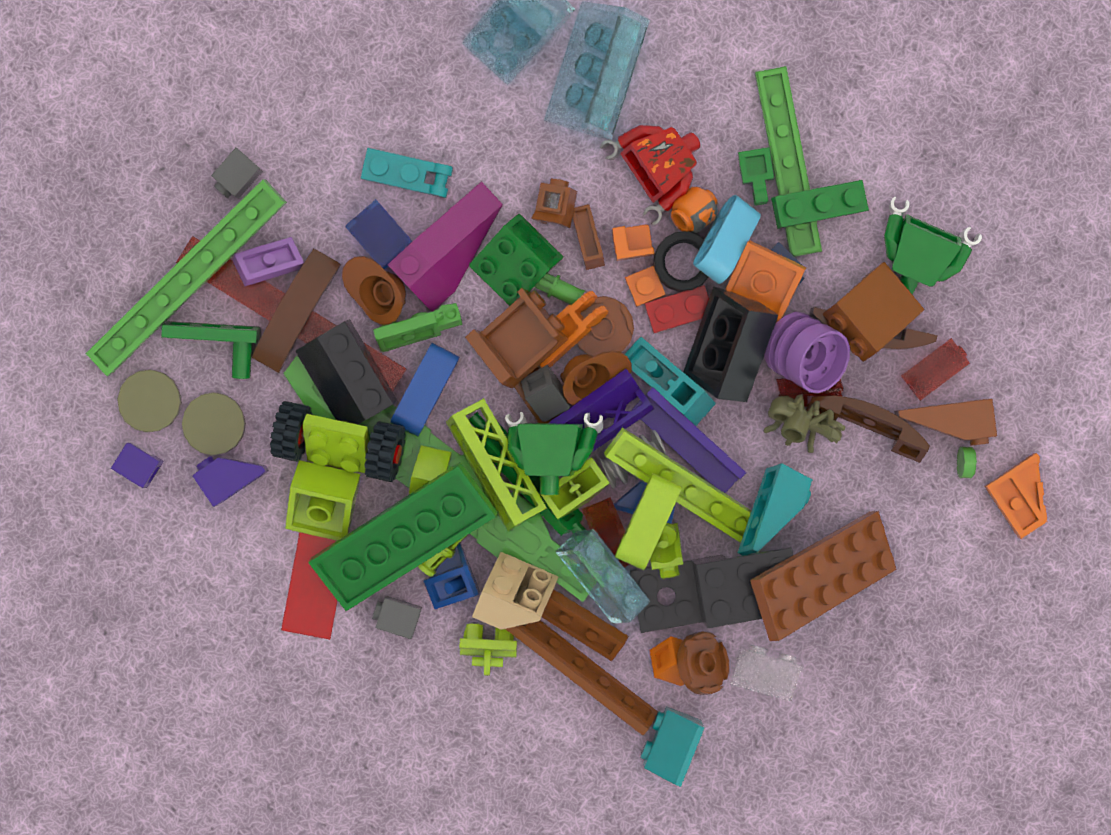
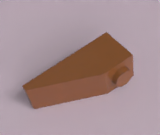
[894,399,997,446]

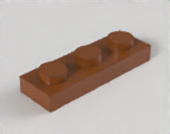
[541,589,629,661]

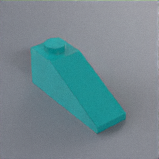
[624,337,716,426]
[737,463,813,556]

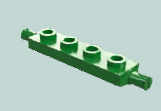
[469,411,593,545]

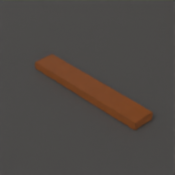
[506,620,658,735]

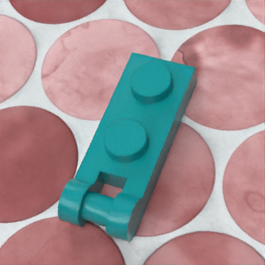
[361,148,453,198]

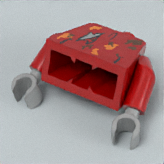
[600,125,700,225]

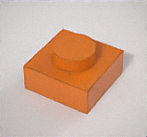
[625,266,666,307]

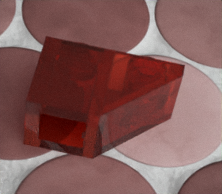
[582,497,631,573]

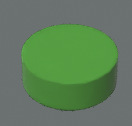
[957,447,977,478]

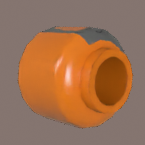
[671,187,718,233]

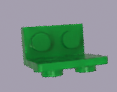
[469,213,564,306]

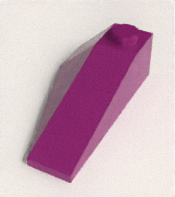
[388,181,503,312]

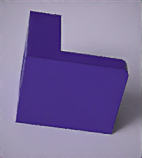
[111,443,164,488]

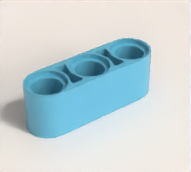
[693,195,761,284]

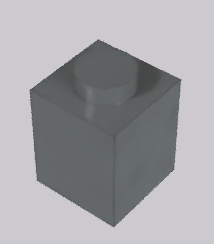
[211,148,263,199]
[372,596,422,639]

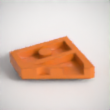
[984,453,1048,539]

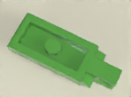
[373,303,463,352]

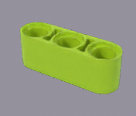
[615,473,682,570]

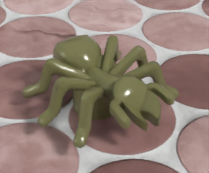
[763,395,845,453]

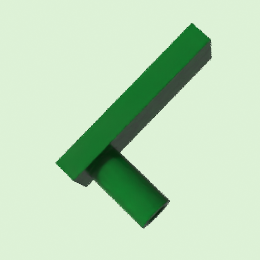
[161,321,261,379]

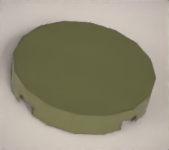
[117,370,182,432]
[182,392,246,455]

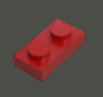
[644,285,709,334]

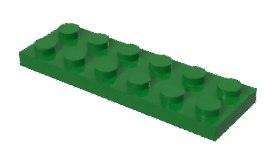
[308,462,498,611]

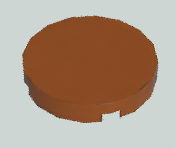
[577,296,634,356]
[677,631,729,695]

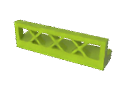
[446,398,547,531]

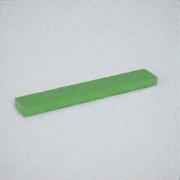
[755,66,822,257]

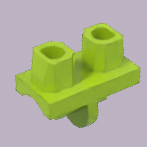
[650,523,684,579]
[459,623,517,676]

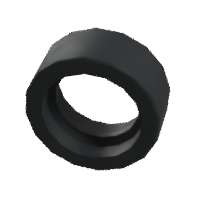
[653,231,709,292]

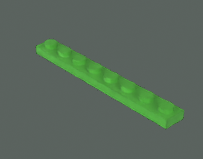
[85,179,287,376]

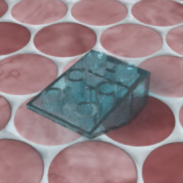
[462,0,576,85]

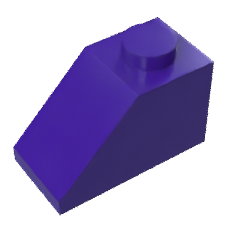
[192,456,269,507]

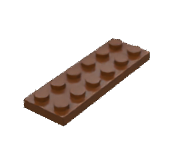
[750,511,897,641]

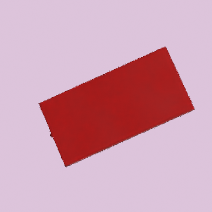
[281,532,338,640]

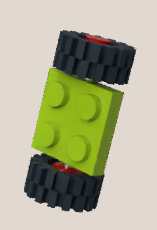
[270,401,406,482]

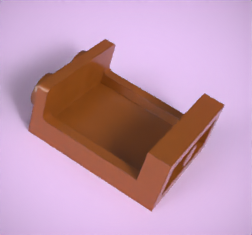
[823,262,925,362]
[465,288,568,389]

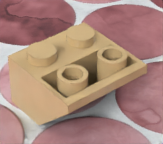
[472,552,558,630]

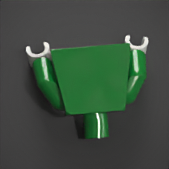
[884,197,982,295]
[505,412,603,495]

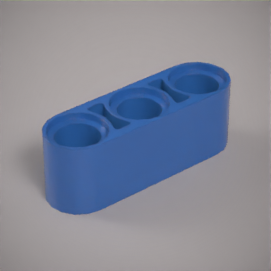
[390,343,460,437]

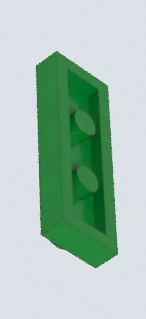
[771,180,869,229]

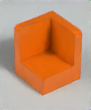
[612,224,655,261]
[649,636,684,686]

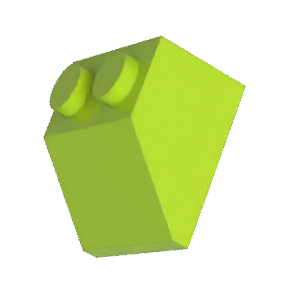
[285,460,360,541]

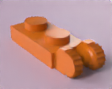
[540,291,609,368]

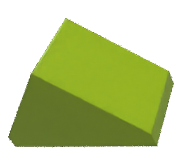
[409,445,452,494]
[541,457,610,519]

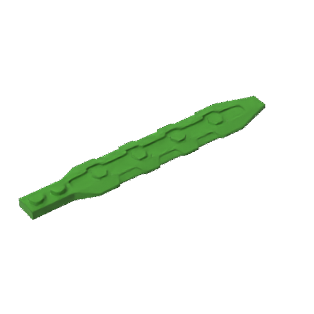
[283,355,602,602]

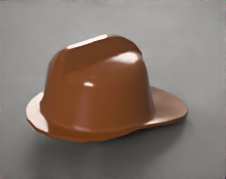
[342,256,406,325]
[560,351,632,405]

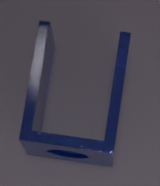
[345,199,412,269]

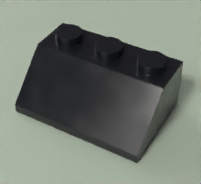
[683,286,778,402]
[295,319,398,425]

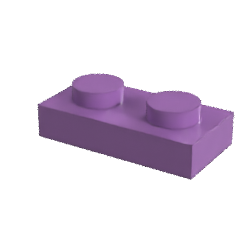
[232,237,304,286]

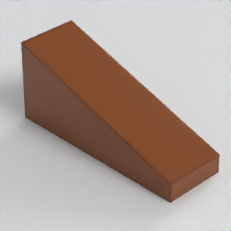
[573,204,605,270]

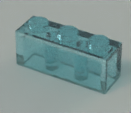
[555,529,650,623]

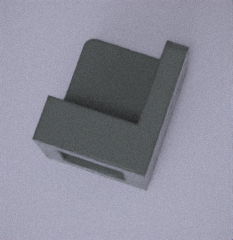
[521,365,571,422]

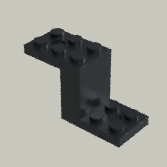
[630,547,793,633]

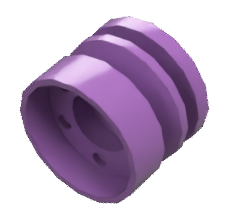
[764,312,850,393]

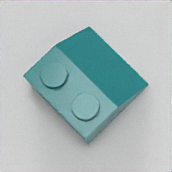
[640,706,705,787]

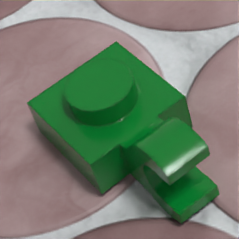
[737,147,774,206]

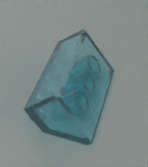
[544,1,650,140]

